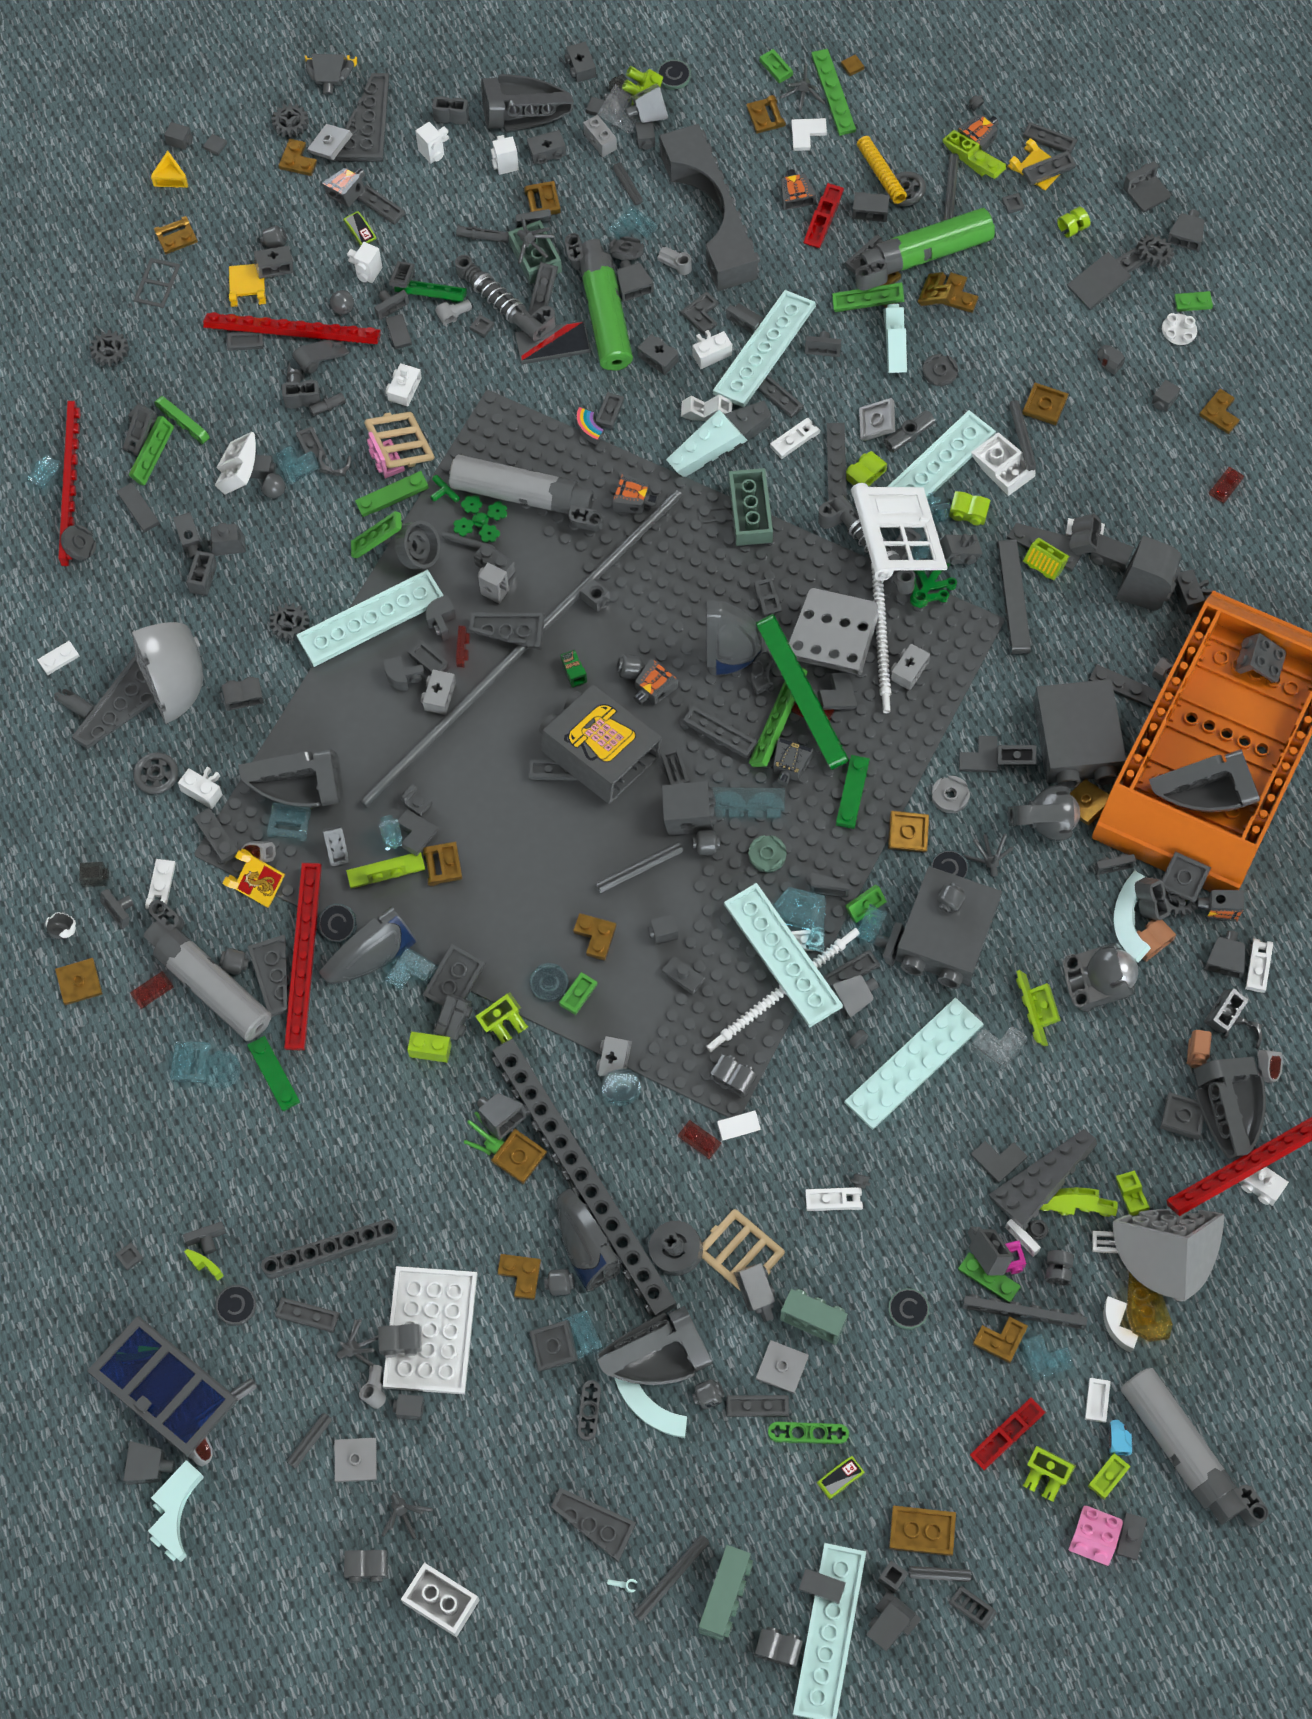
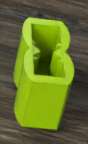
[846,451,887,487]
[949,491,990,526]

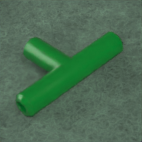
[430,475,460,503]

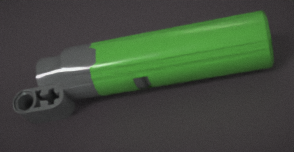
[855,208,995,290]
[565,233,633,371]

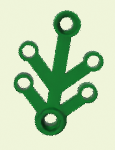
[910,563,957,608]

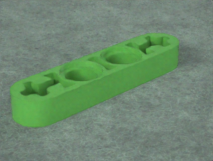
[154,396,210,444]
[768,1422,849,1444]

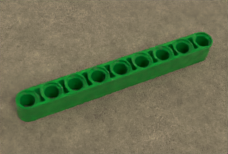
[756,614,849,770]

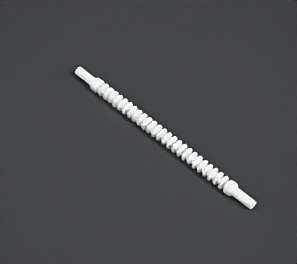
[871,563,891,714]
[706,928,860,1052]

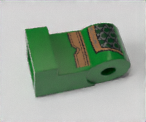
[560,650,587,688]

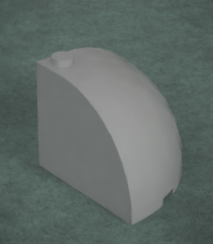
[132,622,203,724]
[1113,1209,1224,1301]

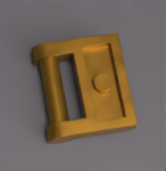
[746,95,786,134]
[524,181,561,215]
[154,216,198,255]
[423,842,462,886]

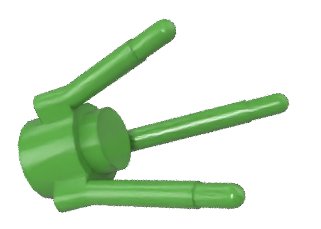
[464,1112,504,1156]

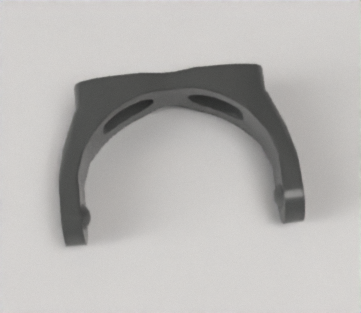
[318,449,351,476]
[1224,1017,1262,1049]

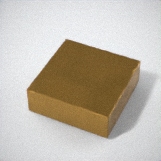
[841,54,864,76]

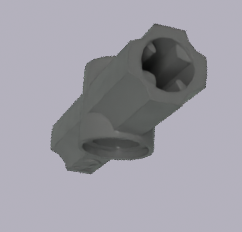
[884,410,935,453]

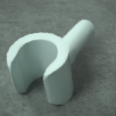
[607,1579,637,1593]

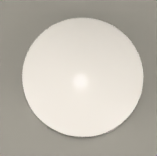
[1162,313,1197,345]

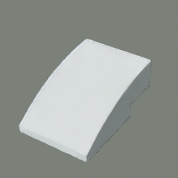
[215,432,256,494]
[971,433,1035,496]

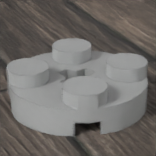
[932,776,970,813]

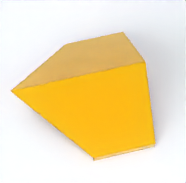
[151,150,188,188]

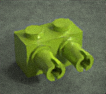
[622,66,663,105]
[475,992,529,1044]
[1022,1446,1076,1502]

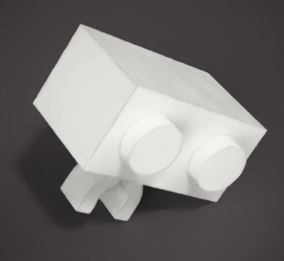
[415,122,449,164]
[490,135,519,175]
[347,242,382,283]
[692,330,732,369]
[386,363,422,407]
[178,767,223,809]
[1239,1167,1289,1206]

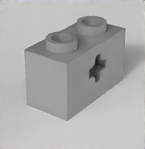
[583,114,617,157]
[478,563,509,604]
[890,644,930,690]
[421,670,456,715]
[596,1036,632,1077]

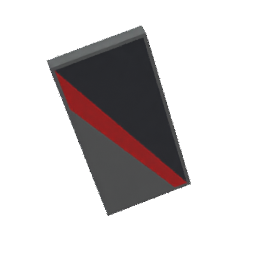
[515,320,591,365]

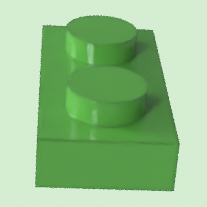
[759,49,793,83]
[1174,291,1213,312]
[845,884,887,923]
[559,972,598,1015]

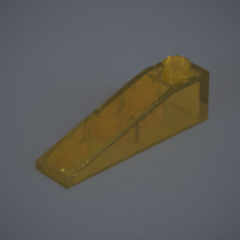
[1127,1272,1173,1342]

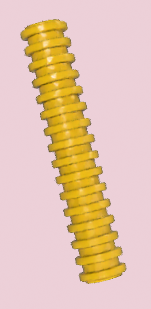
[857,136,907,204]

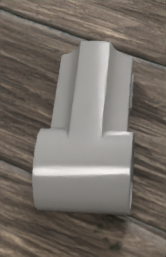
[657,247,692,275]

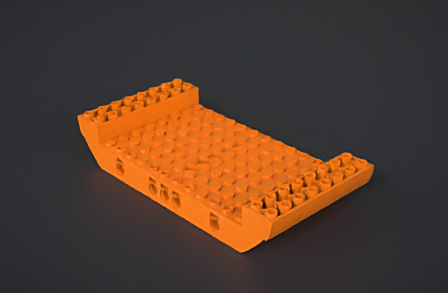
[1092,591,1312,892]

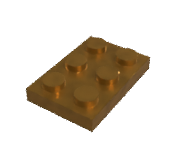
[889,1506,956,1556]

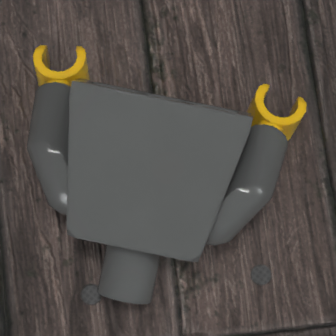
[305,54,357,95]

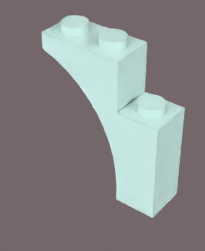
[883,304,907,373]
[148,1460,204,1562]

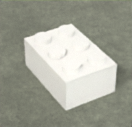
[401,1563,480,1637]

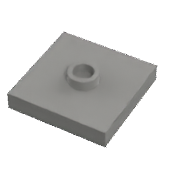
[307,124,353,160]
[859,398,895,441]
[756,1340,809,1394]
[335,1438,377,1483]

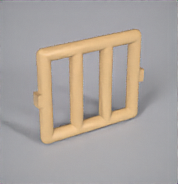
[364,412,435,468]
[702,1209,785,1291]

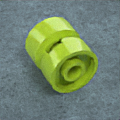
[1057,206,1091,238]

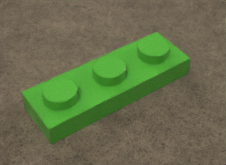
[958,1252,1021,1303]

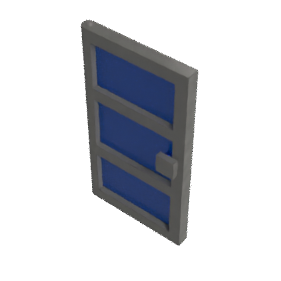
[87,1316,238,1457]

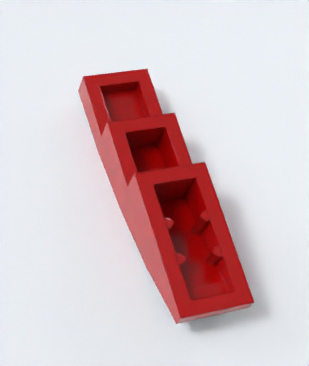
[803,183,844,249]
[970,1397,1047,1471]

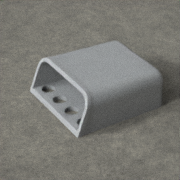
[789,588,878,675]

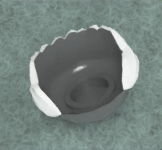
[45,912,76,940]

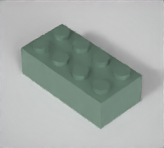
[729,468,773,546]
[699,1545,753,1642]

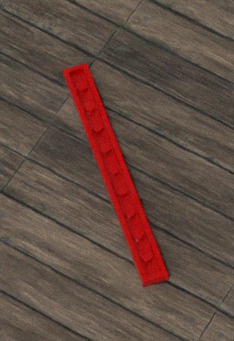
[203,312,381,344]
[58,401,81,566]
[284,863,322,1051]
[1167,1117,1312,1216]

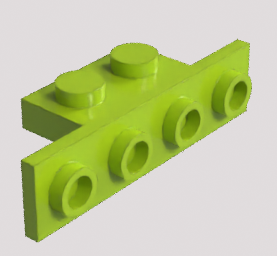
[346,852,425,889]
[1016,970,1061,1046]

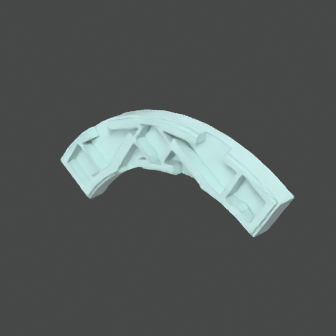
[1114,870,1151,962]
[615,1378,687,1438]

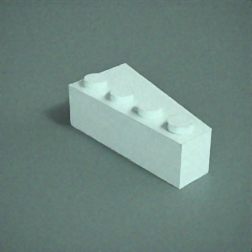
[666,410,748,477]

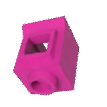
[1005,1240,1026,1274]

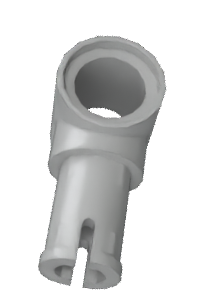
[435,299,472,326]
[359,1365,386,1409]

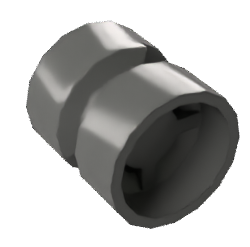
[1045,1250,1074,1286]

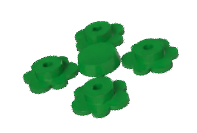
[453,496,507,543]

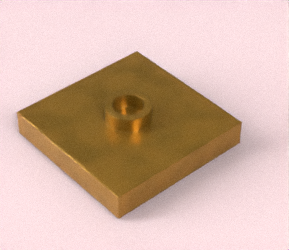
[1022,383,1069,426]
[1070,779,1109,825]
[888,811,929,852]
[55,958,103,1005]
[491,1129,547,1185]

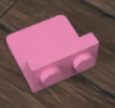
[367,432,405,479]
[1068,1506,1123,1566]

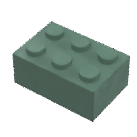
[508,220,562,284]
[780,1289,848,1345]

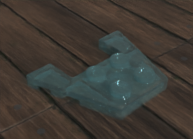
[773,887,826,952]

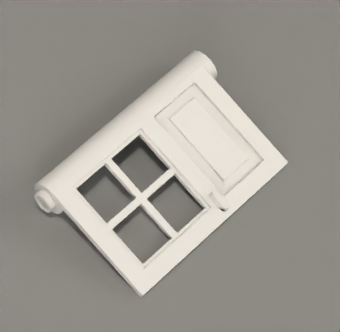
[851,483,947,581]

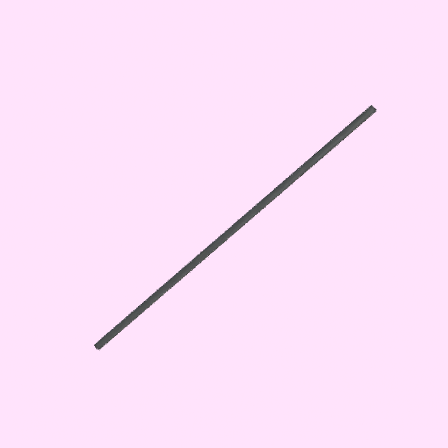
[360,490,683,808]

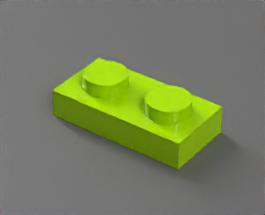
[1088,1453,1131,1500]

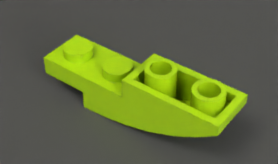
[942,130,1006,179]
[1039,1187,1118,1217]

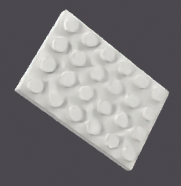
[382,1266,478,1394]

